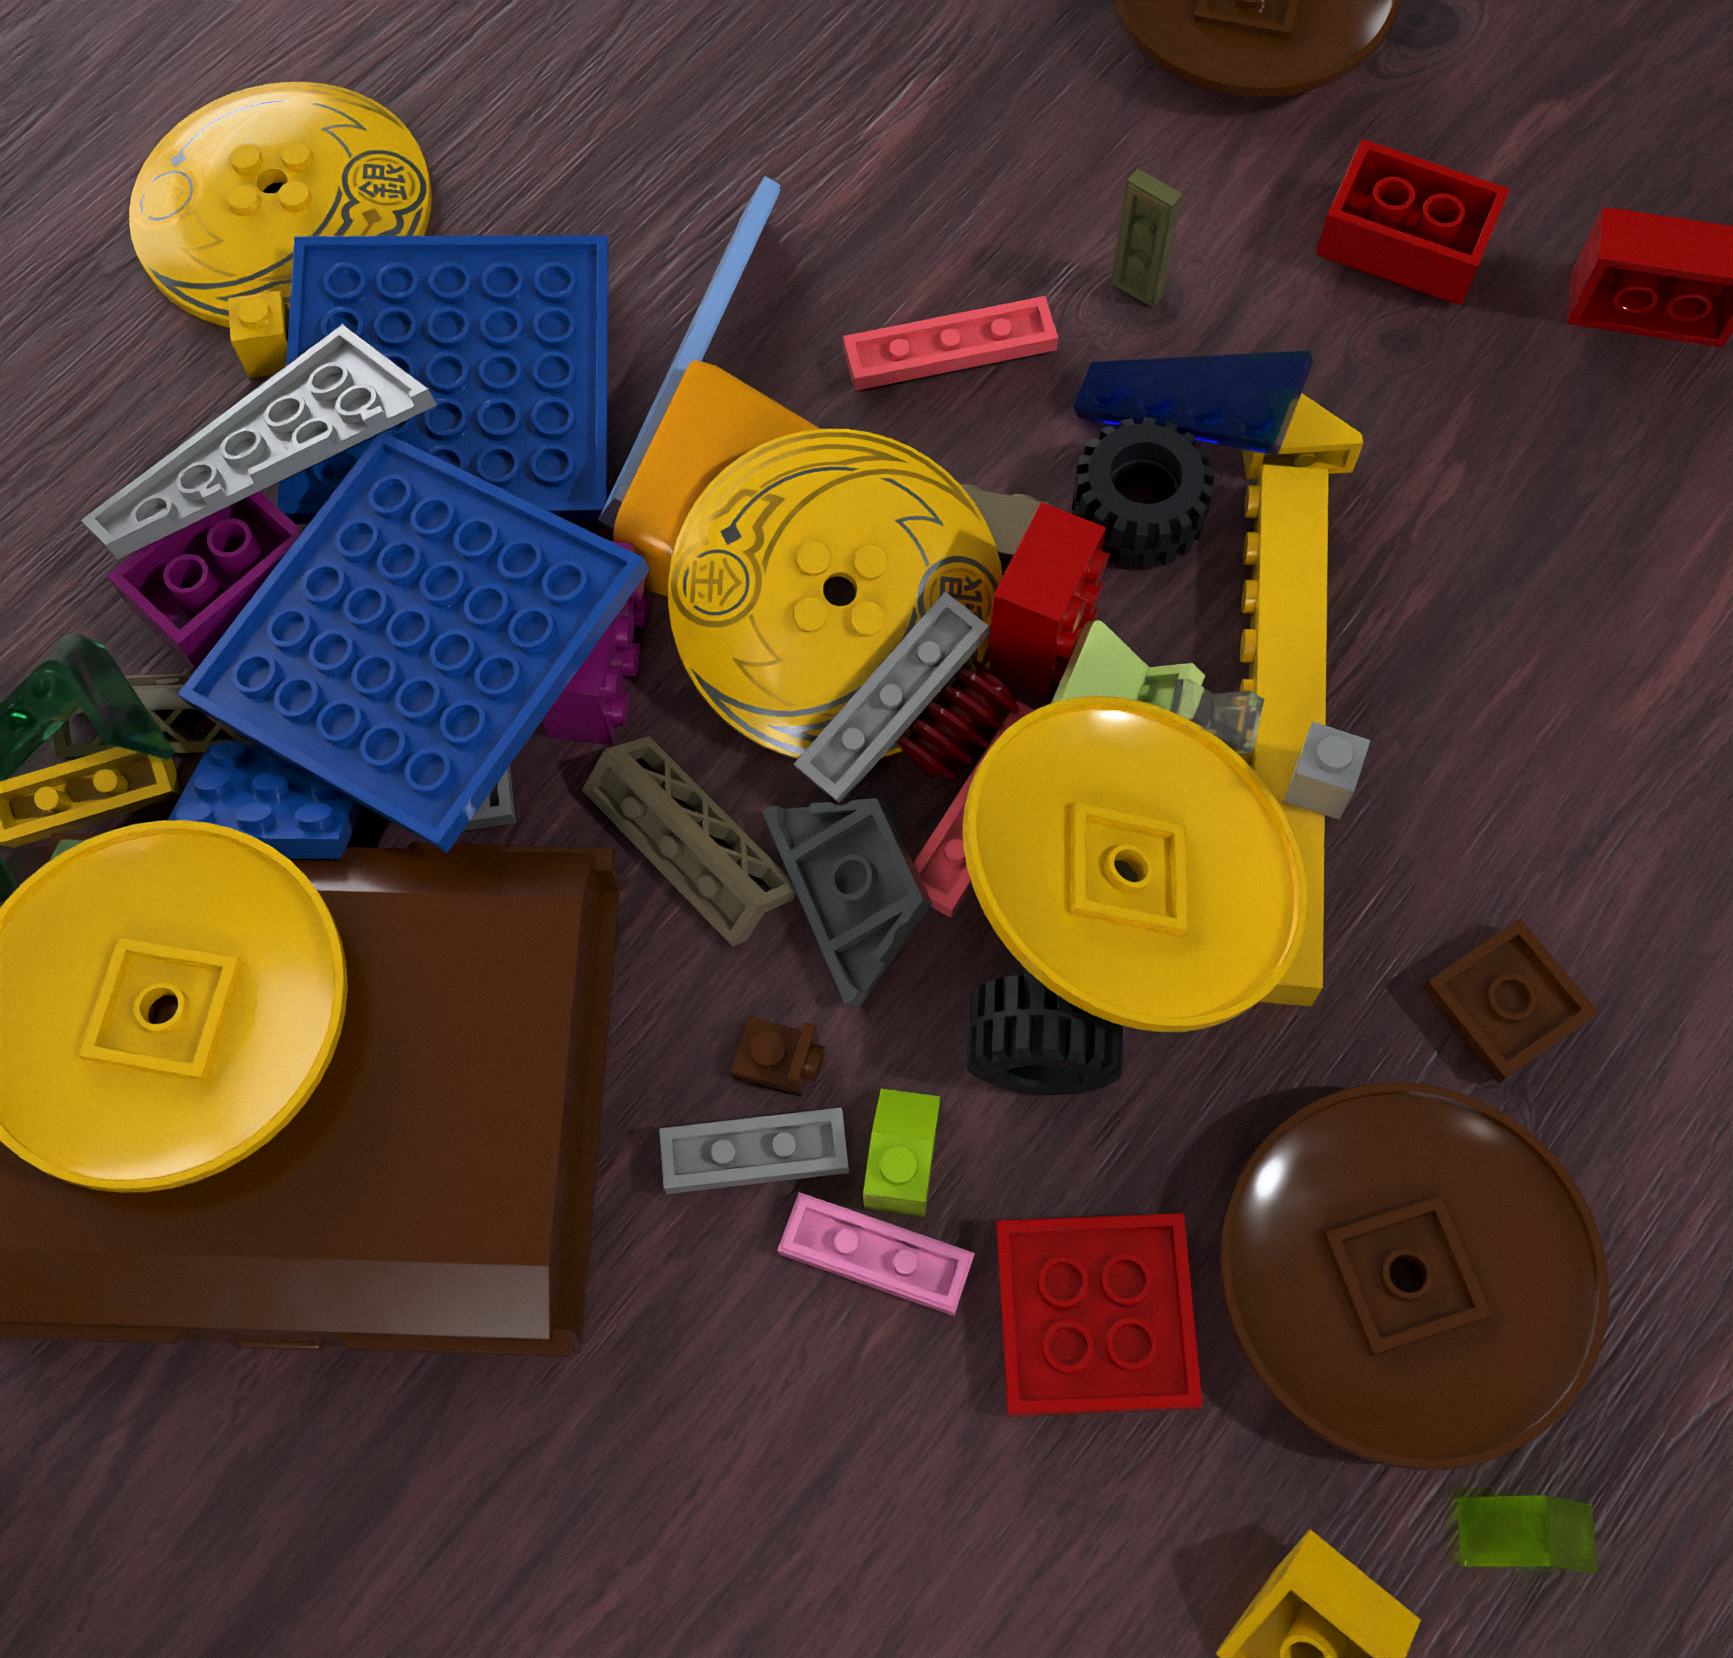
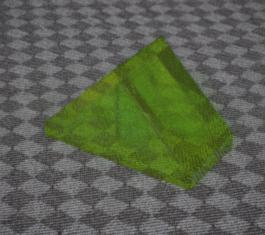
[1457,1495,1598,1574]

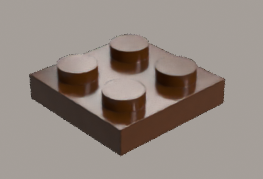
[1422,918,1599,1084]

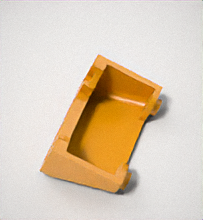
[613,359,821,597]

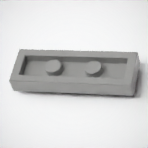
[659,1107,849,1194]

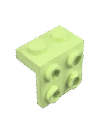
[1051,620,1205,719]

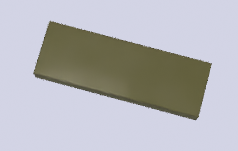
[1111,168,1183,308]

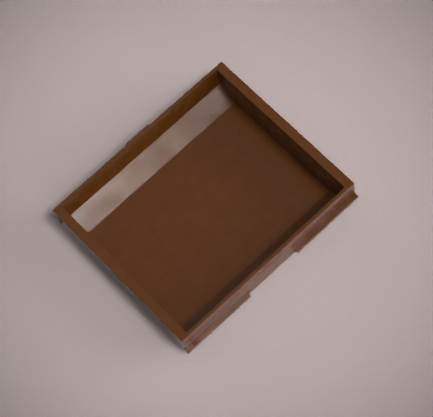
[0,833,621,1357]

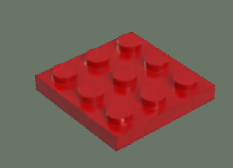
[995,1213,1203,1417]

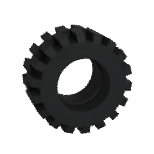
[1072,418,1215,569]
[967,974,1123,1095]

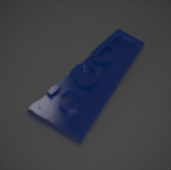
[1073,350,1313,456]

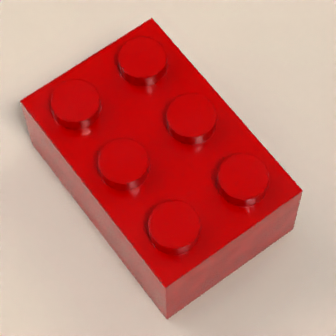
[1316,139,1510,306]
[1566,207,1733,348]
[988,502,1110,701]

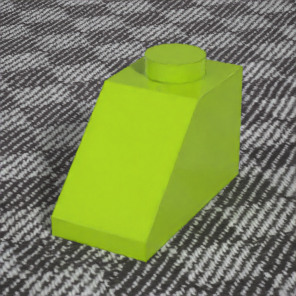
[863,1089,941,1218]

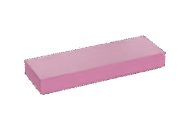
[777,1192,975,1316]

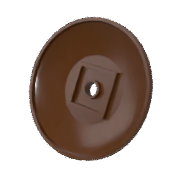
[1110,0,1401,97]
[1219,1082,1609,1470]

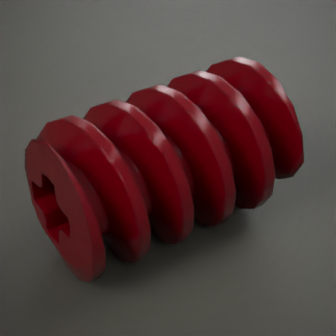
[895,657,1020,781]

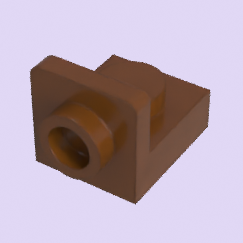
[731,1016,826,1097]

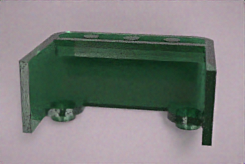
[0,634,175,902]

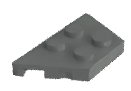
[762,798,932,1008]

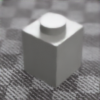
[1283,721,1370,820]

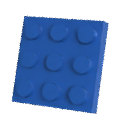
[167,741,363,859]

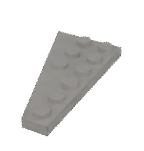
[81,325,437,560]

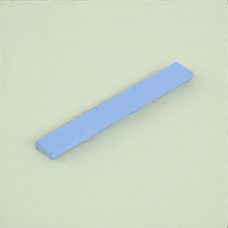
[598,176,781,529]

